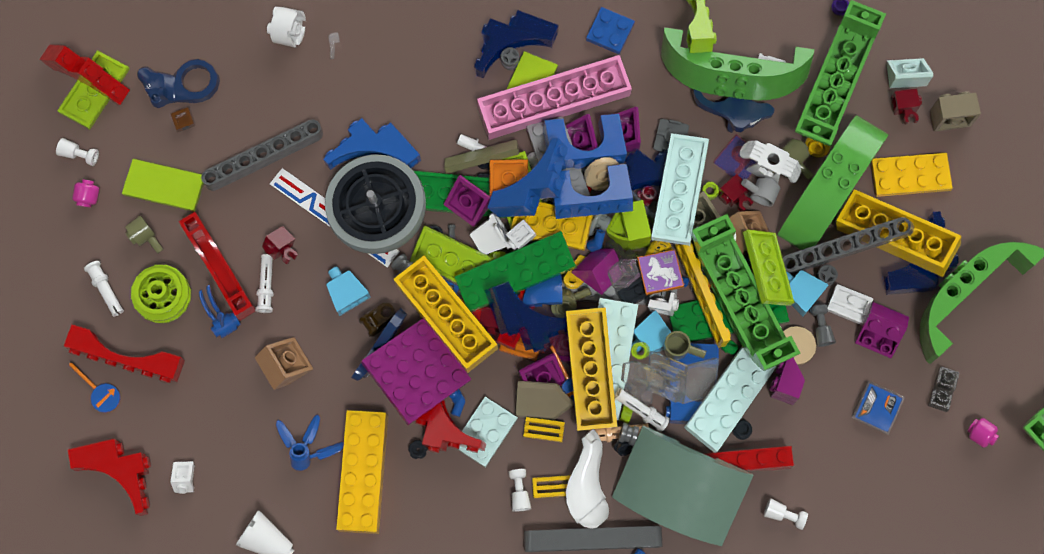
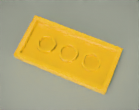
[871,153,953,197]
[511,202,594,251]

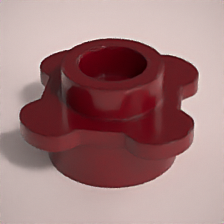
[637,186,659,206]

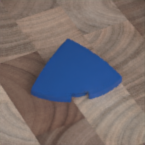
[522,275,562,307]

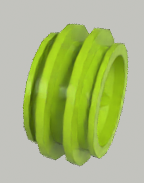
[131,265,191,323]

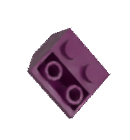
[855,302,909,359]
[769,357,805,405]

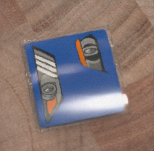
[852,380,905,435]

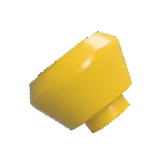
[805,138,830,157]

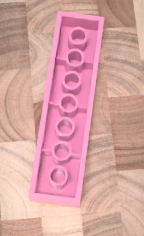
[477,55,632,140]

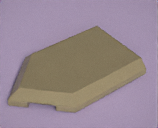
[516,381,574,420]

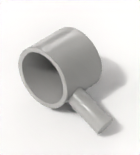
[741,177,781,207]

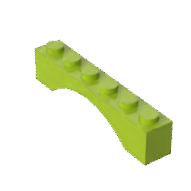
[686,0,717,53]

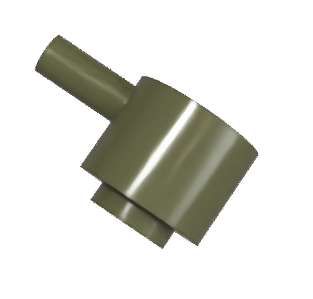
[782,139,814,179]
[125,215,164,254]
[551,288,592,319]
[663,331,707,360]

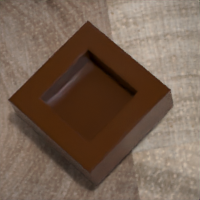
[171,107,195,132]

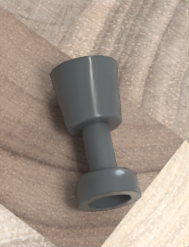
[810,304,836,347]

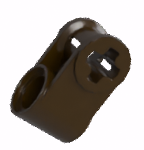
[359,302,396,337]

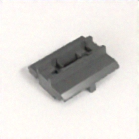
[653,119,689,153]

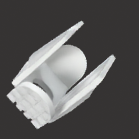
[740,141,801,184]

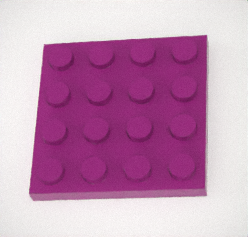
[361,318,471,425]

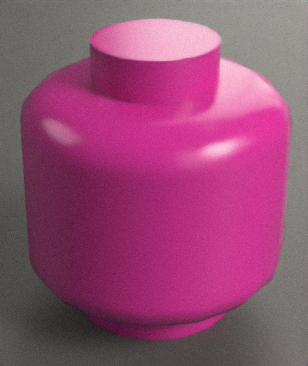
[72,179,99,208]
[967,418,999,448]

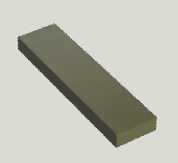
[445,139,519,173]

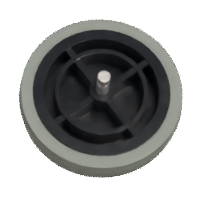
[325,155,426,254]

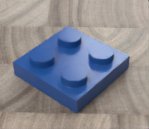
[586,7,635,55]

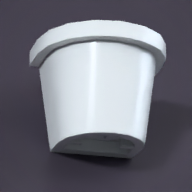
[470,213,511,254]

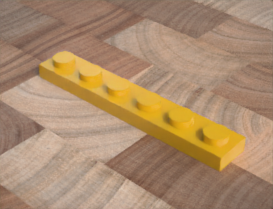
[675,242,731,348]

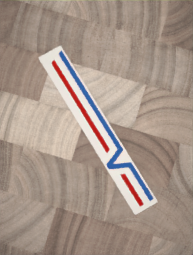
[270,168,400,267]

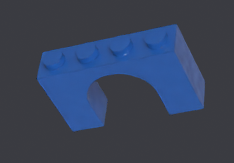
[543,114,627,170]
[553,164,633,219]
[666,344,719,424]

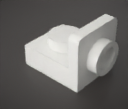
[506,219,537,250]
[648,292,679,316]
[170,461,195,494]

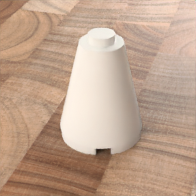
[236,511,294,554]

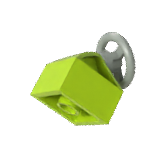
[589,200,652,251]

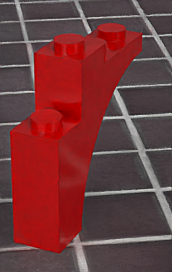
[39,45,130,105]
[415,400,486,453]
[68,439,151,516]

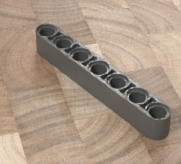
[201,120,323,191]
[783,217,914,273]
[524,526,663,552]

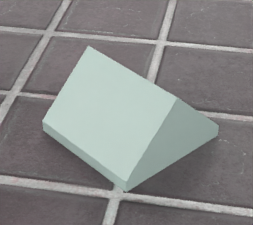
[887,58,933,88]

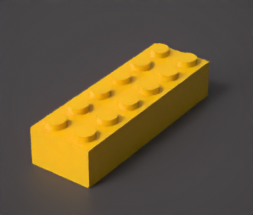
[836,189,961,277]
[393,256,498,373]
[566,307,617,431]
[336,410,388,534]

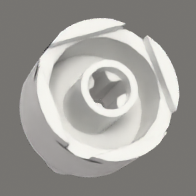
[267,7,306,47]

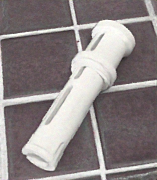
[255,254,274,313]
[84,261,124,317]
[614,388,670,432]

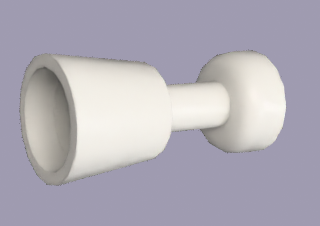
[56,138,99,166]
[508,469,531,512]
[764,498,808,530]

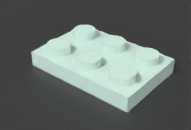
[458,397,518,468]

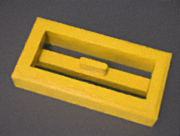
[523,417,565,443]
[532,475,571,499]

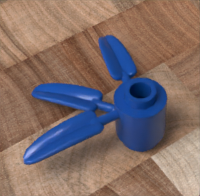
[199,285,241,338]
[276,415,344,471]

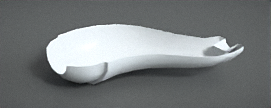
[566,429,609,528]

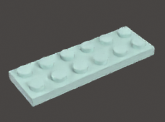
[652,133,709,246]
[598,298,638,420]
[684,346,778,453]

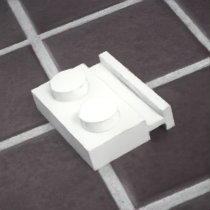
[828,284,873,325]

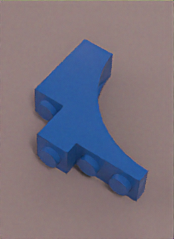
[323,118,421,170]
[488,138,568,217]

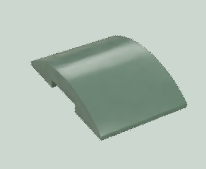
[612,426,754,546]

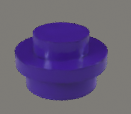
[831,0,849,16]

